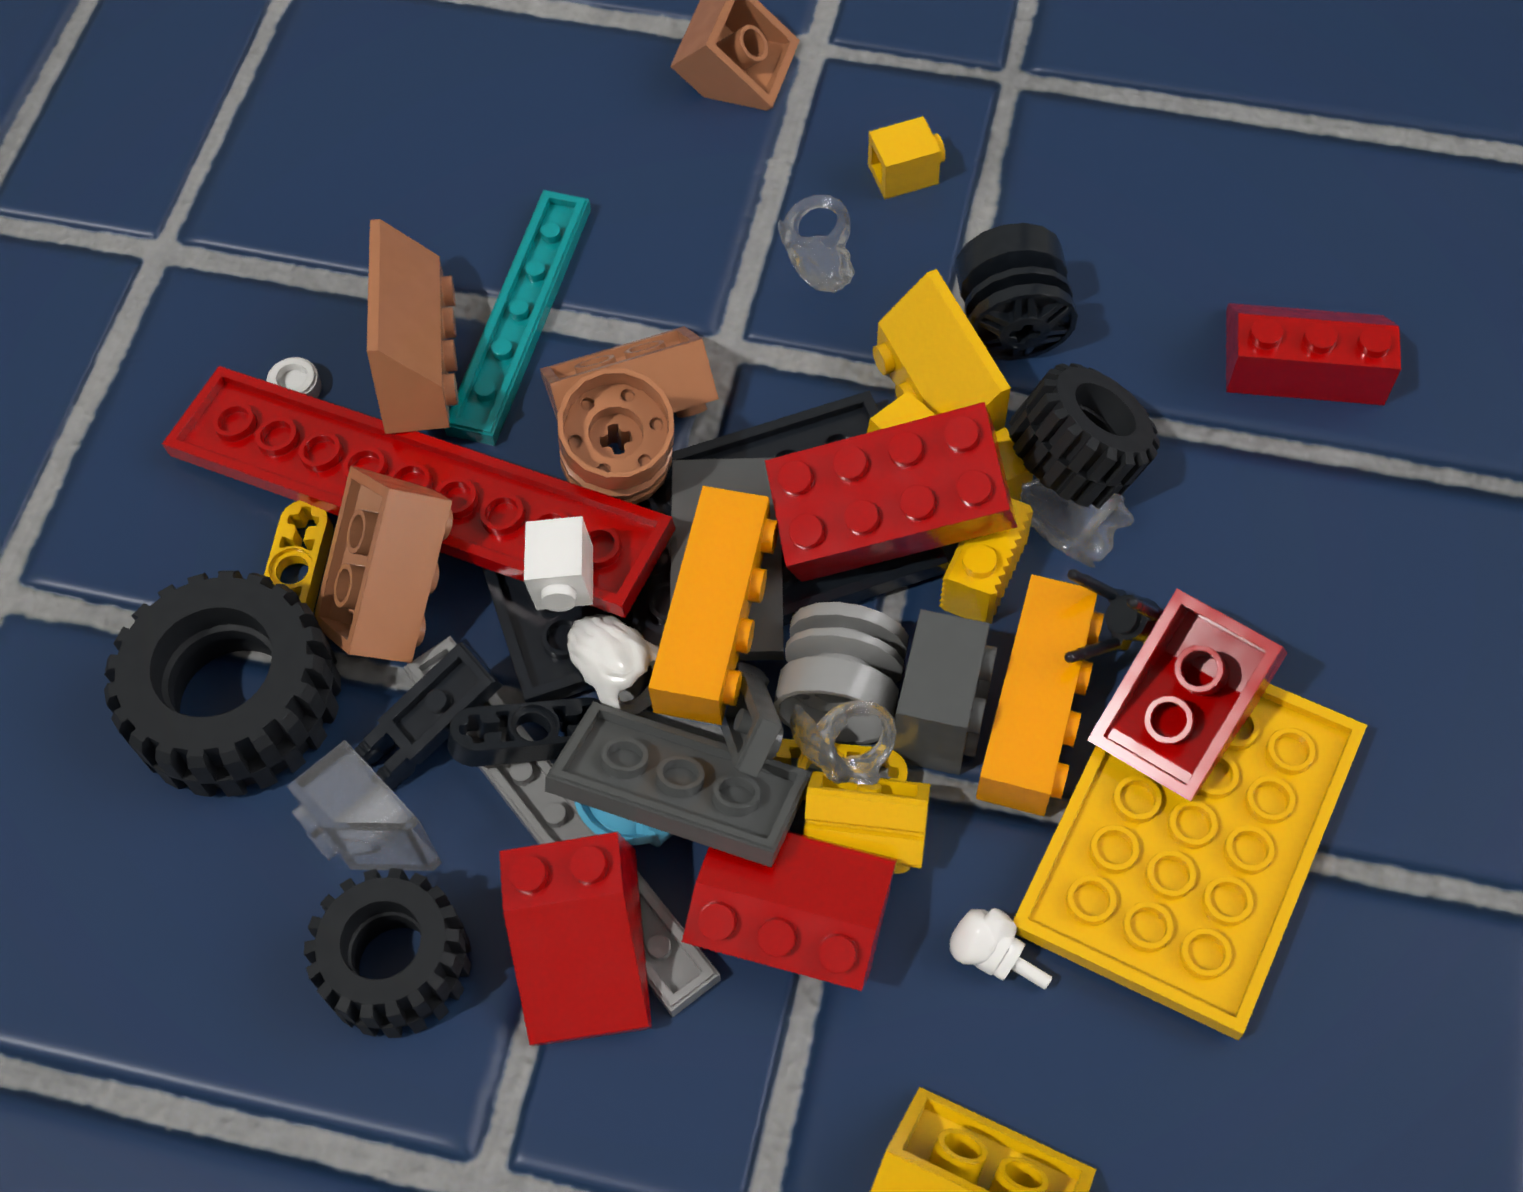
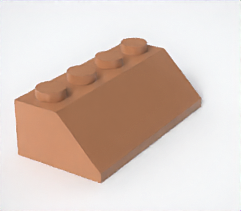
[367,219,458,434]

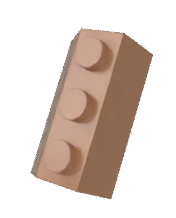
[540,326,719,422]
[314,466,453,663]

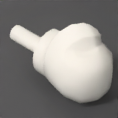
[949,908,1052,990]

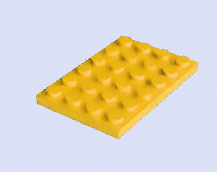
[1013,642,1367,1041]

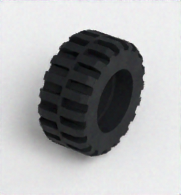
[104,571,341,797]

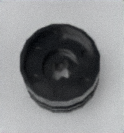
[956,223,1078,361]

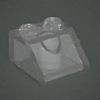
[287,740,442,871]

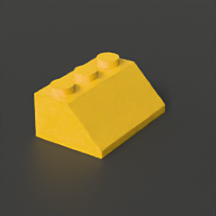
[872,269,1011,432]
[870,1087,1096,1192]

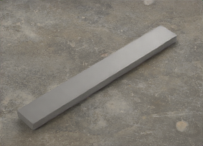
[404,636,721,1017]

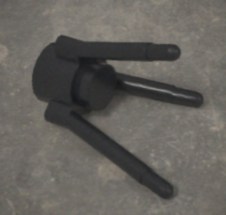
[1064,569,1164,663]

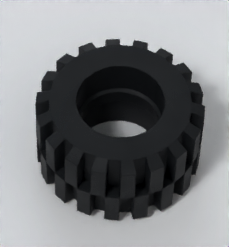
[1009,363,1160,508]
[304,868,471,1038]

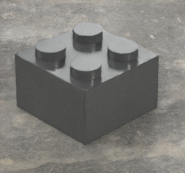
[893,609,997,775]

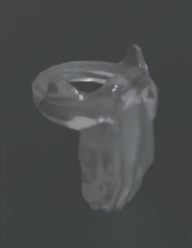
[778,195,855,293]
[1020,479,1134,568]
[790,700,897,785]

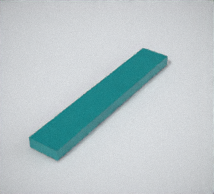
[444,190,591,446]

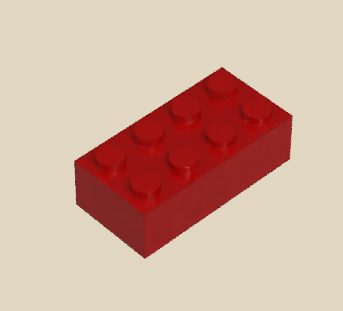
[765,402,1018,582]

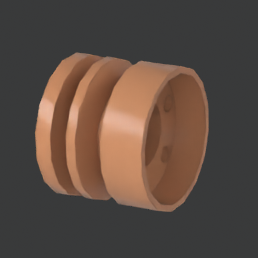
[557,368,674,504]

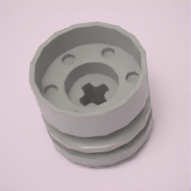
[774,602,909,744]

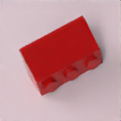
[1226,303,1401,405]
[682,831,897,991]

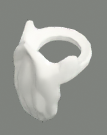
[567,614,659,714]

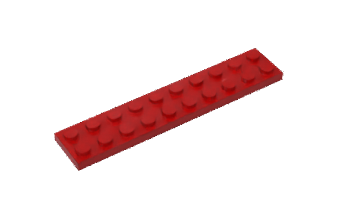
[162,366,675,618]

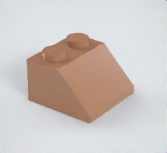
[670,0,800,111]

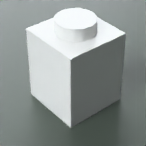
[524,516,593,612]

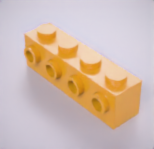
[648,486,778,725]
[976,574,1104,816]

